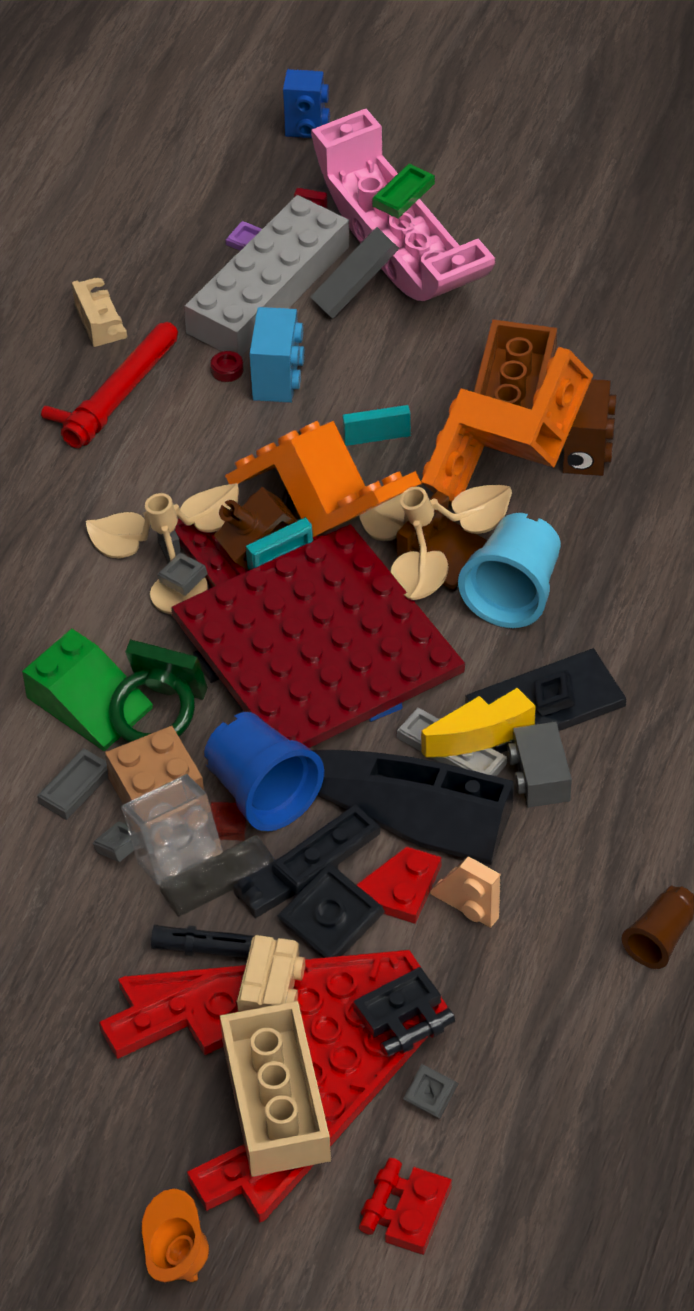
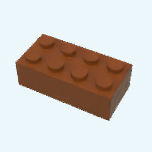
[474,319,557,410]

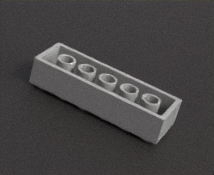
[184,195,349,356]

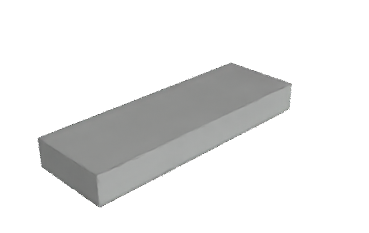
[397,707,507,776]

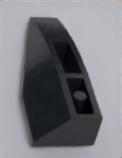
[312,750,514,865]

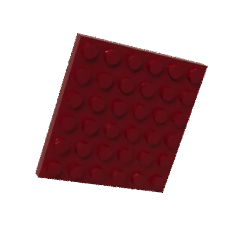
[171,524,465,748]

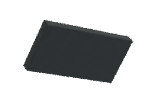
[465,648,626,753]

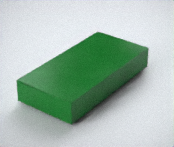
[372,164,435,219]

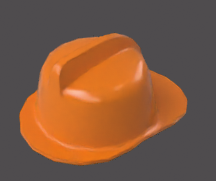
[142,1188,209,1283]

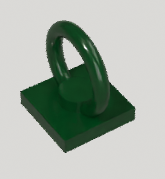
[109,639,208,742]

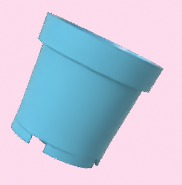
[458,513,561,628]

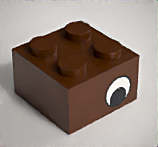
[563,379,616,476]

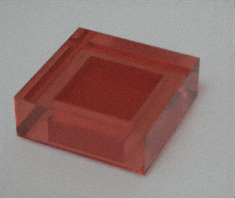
[207,802,247,841]

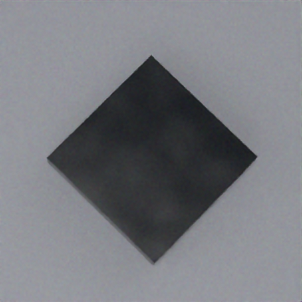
[277,863,385,958]

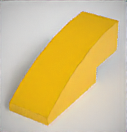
[421,688,535,757]

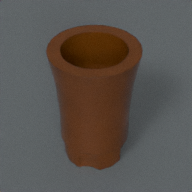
[621,885,694,969]

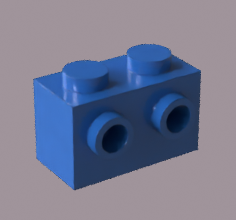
[283,69,330,138]

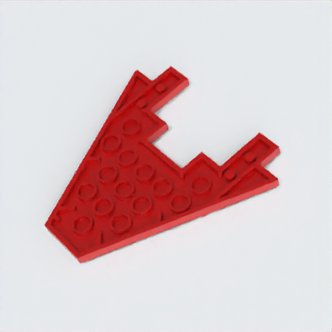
[99,950,448,1223]

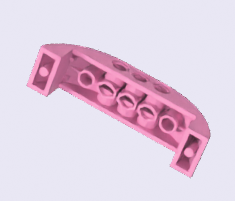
[311,109,495,301]

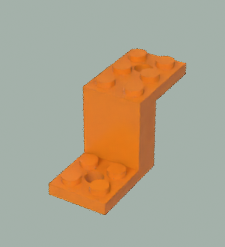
[421,347,593,506]
[225,421,422,537]

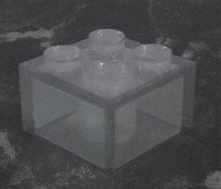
[121,774,223,885]

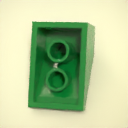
[22,628,153,751]

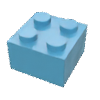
[250,307,305,403]

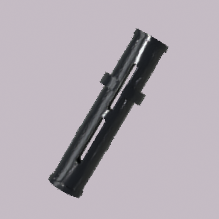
[151,924,268,958]

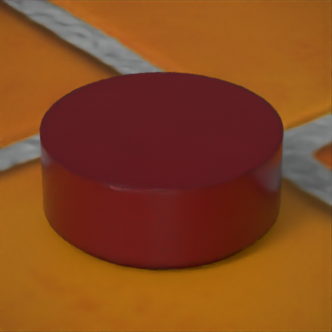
[211,351,244,382]

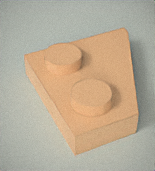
[430,856,500,928]

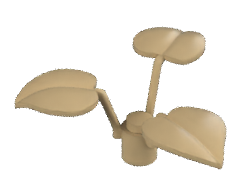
[86,483,239,615]
[359,485,512,600]

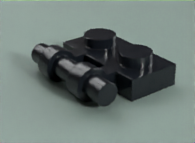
[353,967,455,1057]

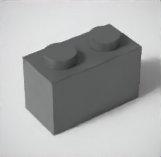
[507,722,572,808]

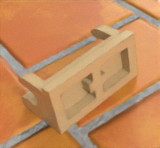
[72,278,127,347]

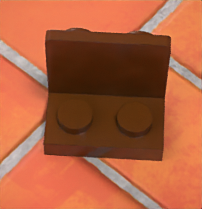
[397,491,487,590]

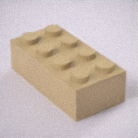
[220,1001,331,1177]

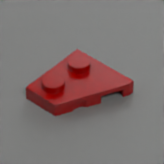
[357,847,442,924]

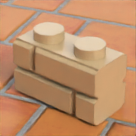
[237,935,305,1012]

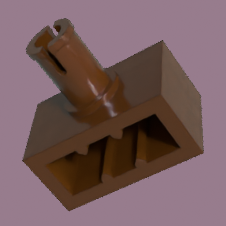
[214,487,297,571]

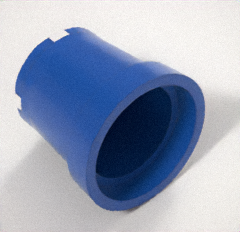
[204,712,324,831]

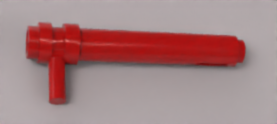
[41,322,178,448]

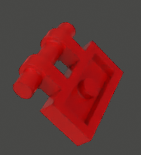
[359,1158,452,1255]

